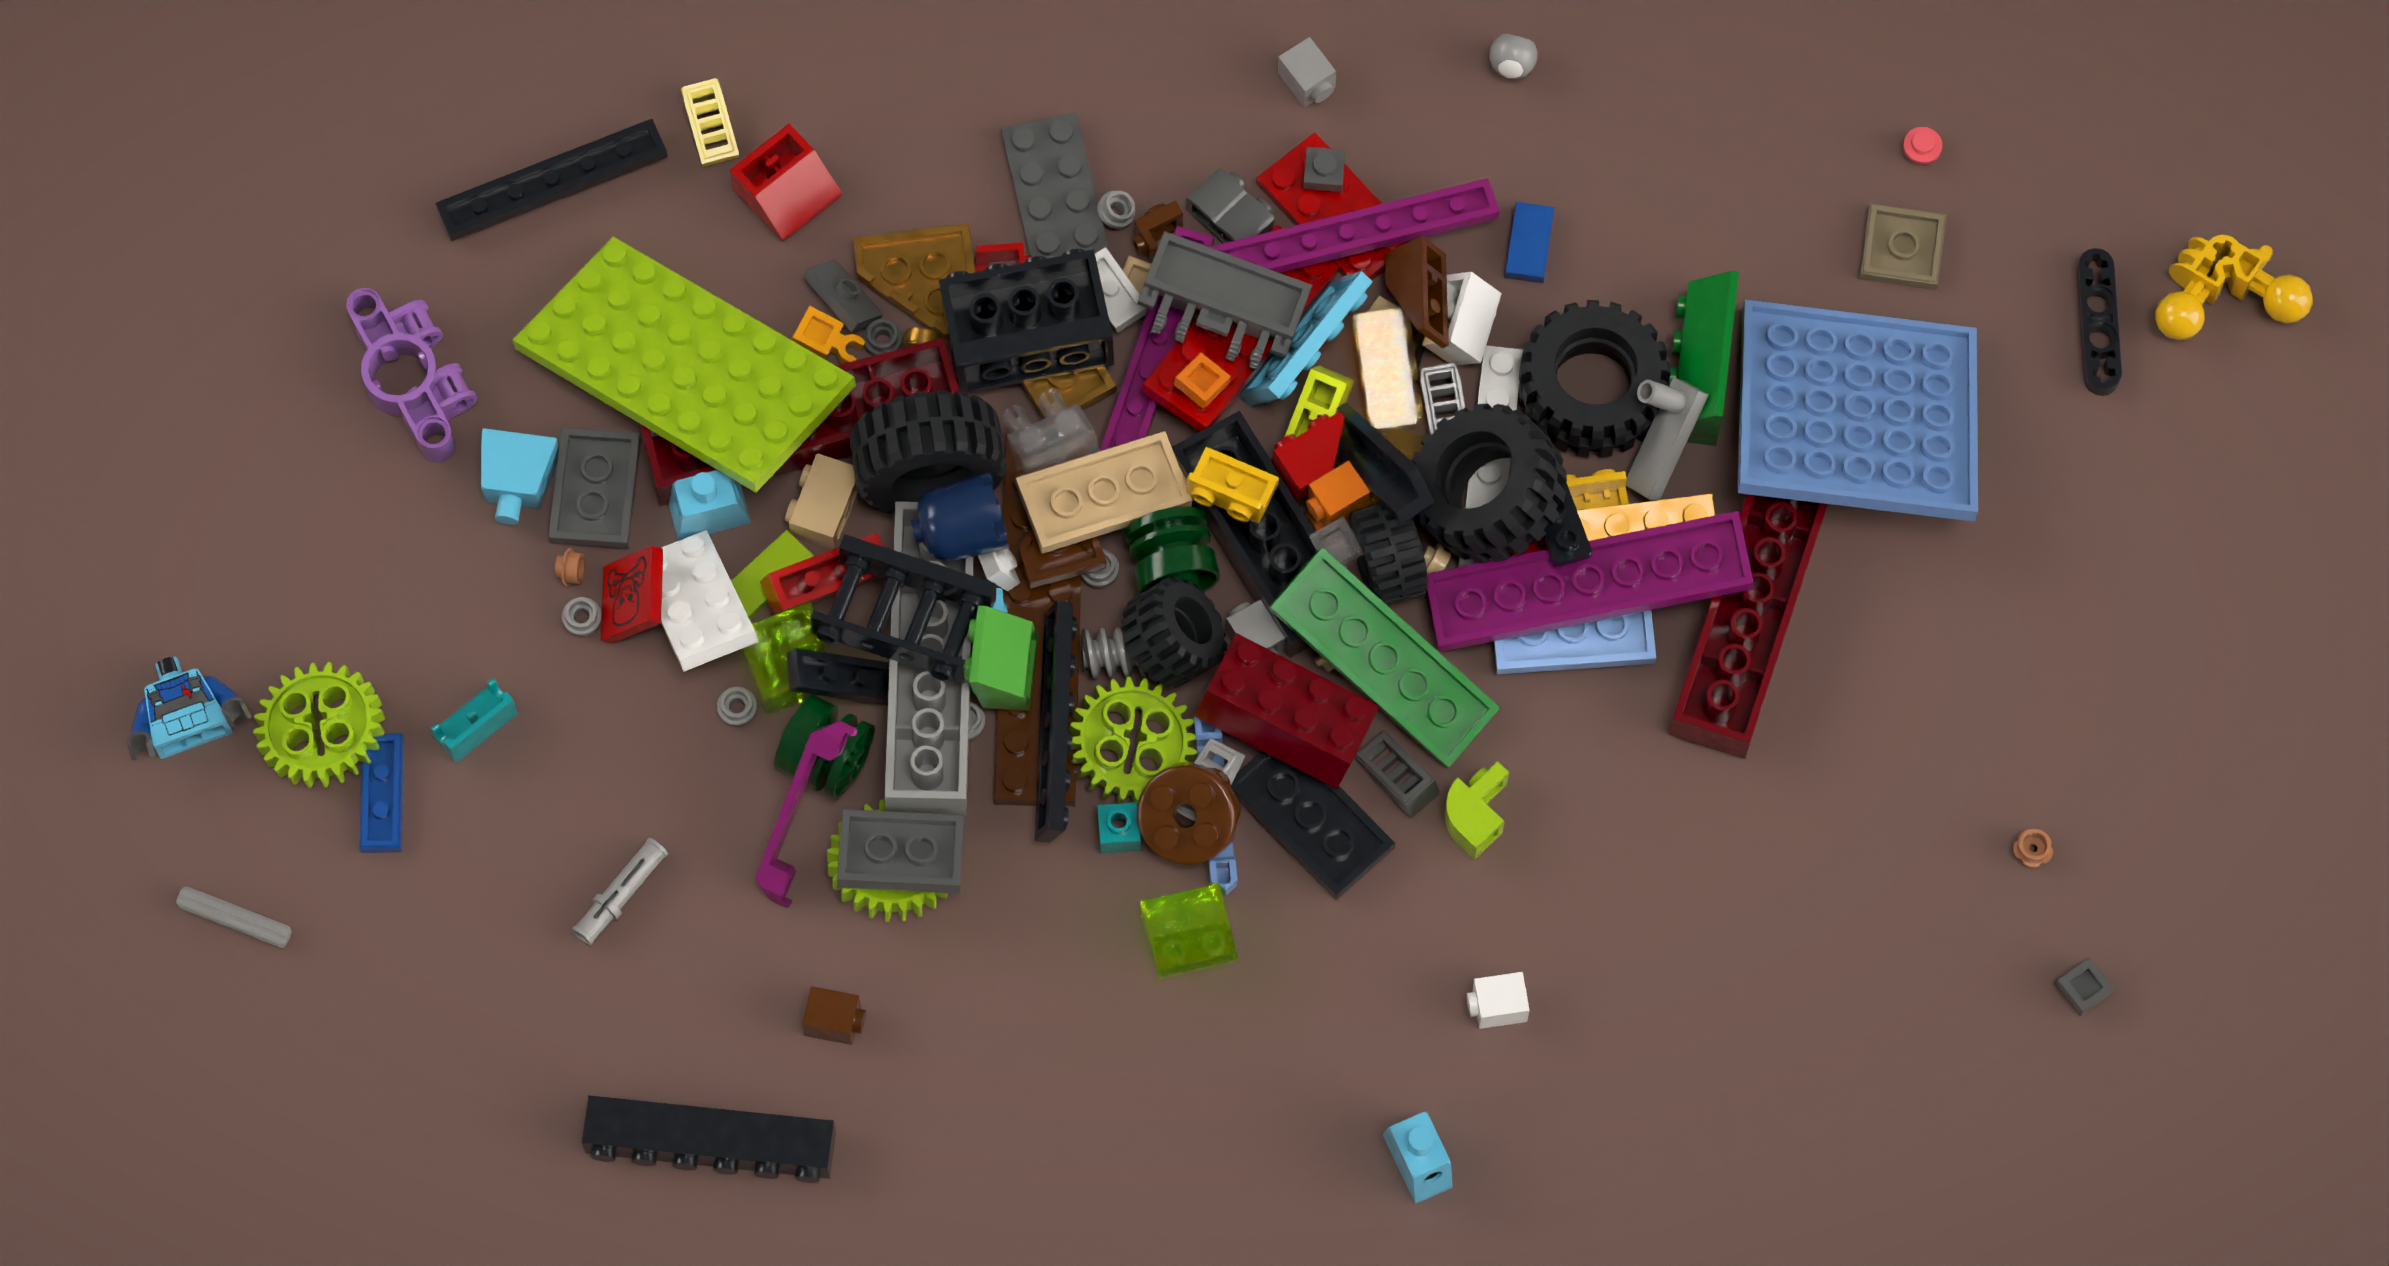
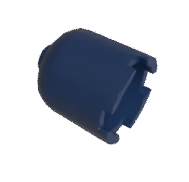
[911,472,1010,562]

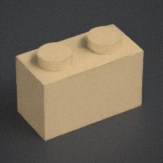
[785,453,859,550]

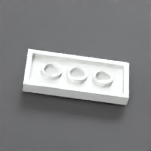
[661,530,758,672]

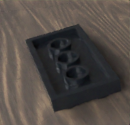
[1231,751,1396,900]

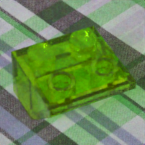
[1140,883,1238,979]

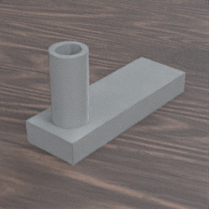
[1626,377,1709,501]

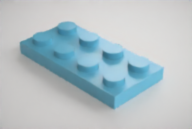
[1240,271,1373,406]

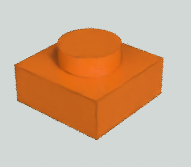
[1174,353,1231,409]

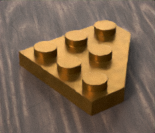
[853,223,975,340]

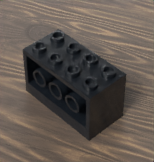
[939,249,1114,394]

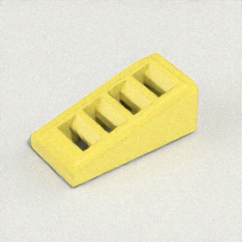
[681,78,740,167]

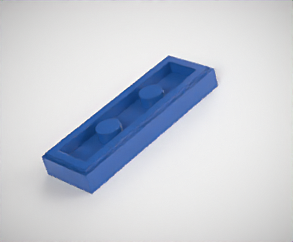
[360,733,404,853]

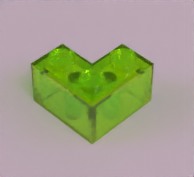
[740,602,827,716]

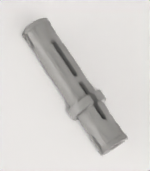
[571,837,668,946]

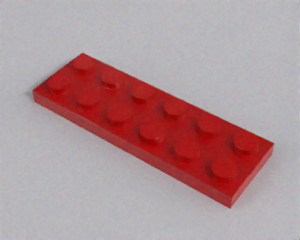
[1141,224,1339,432]

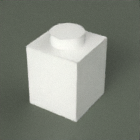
[1467,972,1530,1029]

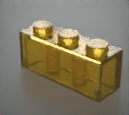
[1352,308,1424,434]

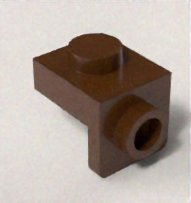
[1131,200,1183,264]

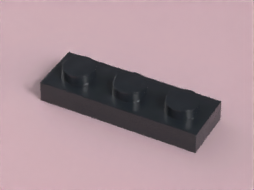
[787,648,890,706]

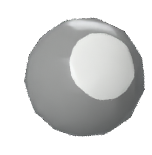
[1489,34,1538,80]

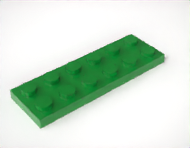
[1268,547,1500,768]

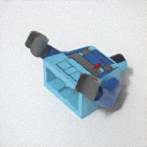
[127,657,251,760]

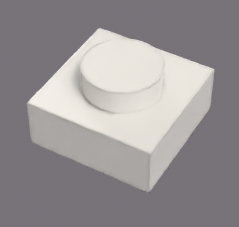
[978,549,1020,591]

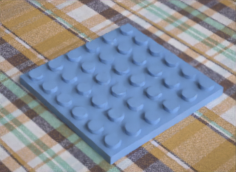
[1738,300,1978,522]

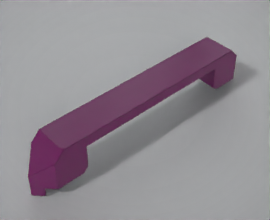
[755,721,857,908]

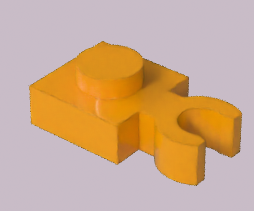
[791,305,865,364]

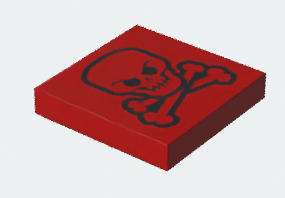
[601,545,663,644]

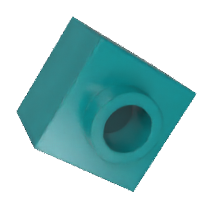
[1097,802,1141,853]

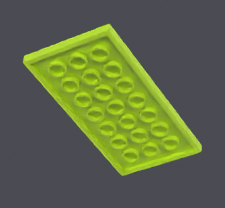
[513,237,856,493]

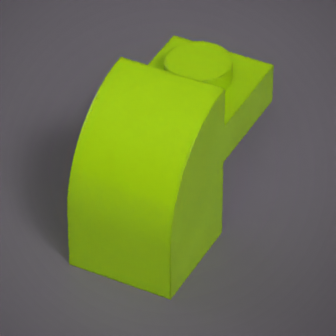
[1445,761,1509,860]

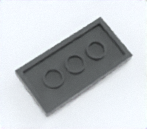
[1001,113,1109,259]

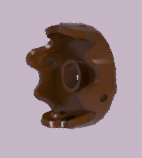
[1137,762,1241,865]

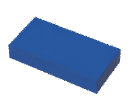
[1505,202,1555,283]

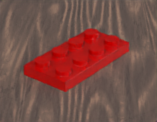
[1256,132,1411,280]

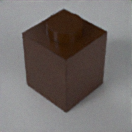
[802,986,866,1045]

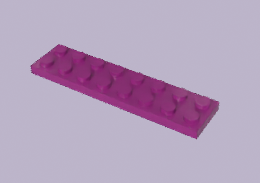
[1427,511,1755,652]

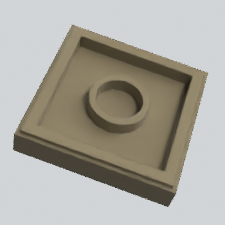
[1859,203,1947,290]

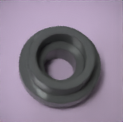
[863,319,903,356]

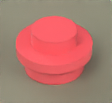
[1903,127,1942,165]

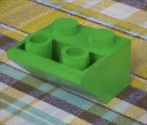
[964,606,1039,711]

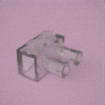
[1001,389,1100,476]

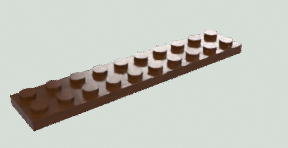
[995,426,1085,807]

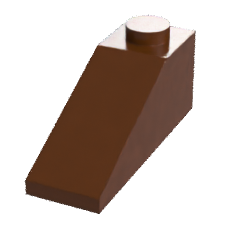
[1384,235,1449,349]

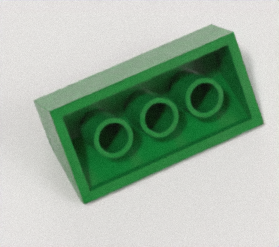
[1669,271,1739,446]

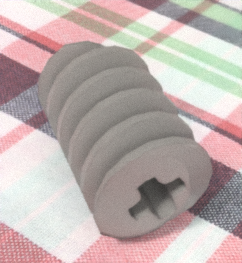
[1082,627,1147,679]

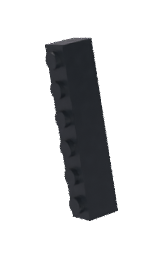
[582,1095,836,1183]

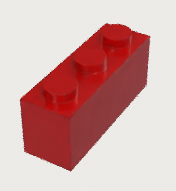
[760,532,883,618]

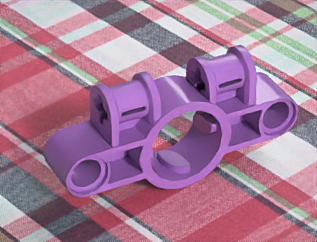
[346,288,478,463]

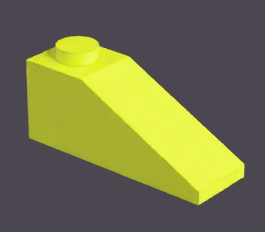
[1284,366,1355,437]

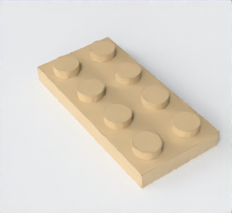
[1015,431,1193,554]

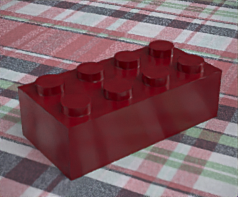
[1194,633,1379,789]

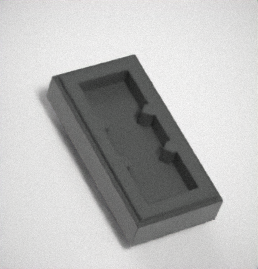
[804,259,883,332]

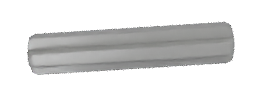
[176,886,292,948]

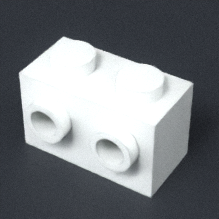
[1422,272,1502,366]

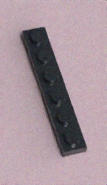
[436,119,668,242]
[1034,600,1077,843]

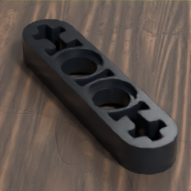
[2076,248,2122,396]

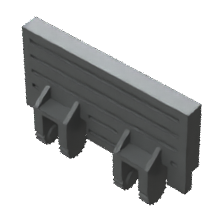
[1137,231,1312,370]

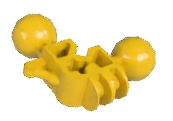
[2155,235,2313,341]

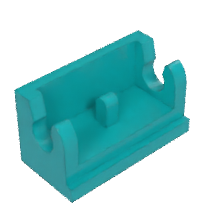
[430,678,518,763]

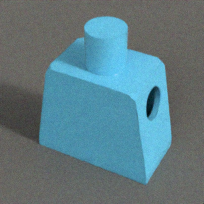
[481,428,559,525]
[668,470,751,541]
[1383,1111,1453,1204]

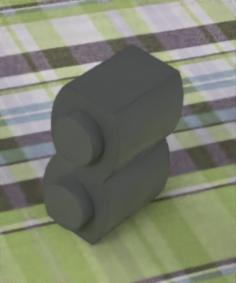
[1186,168,1275,244]

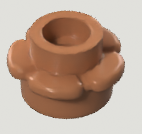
[555,548,585,587]
[2013,829,2053,868]

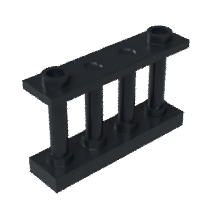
[811,534,996,683]

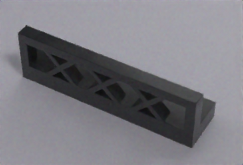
[1335,402,1435,524]

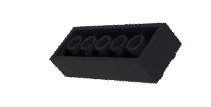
[1172,411,1328,658]

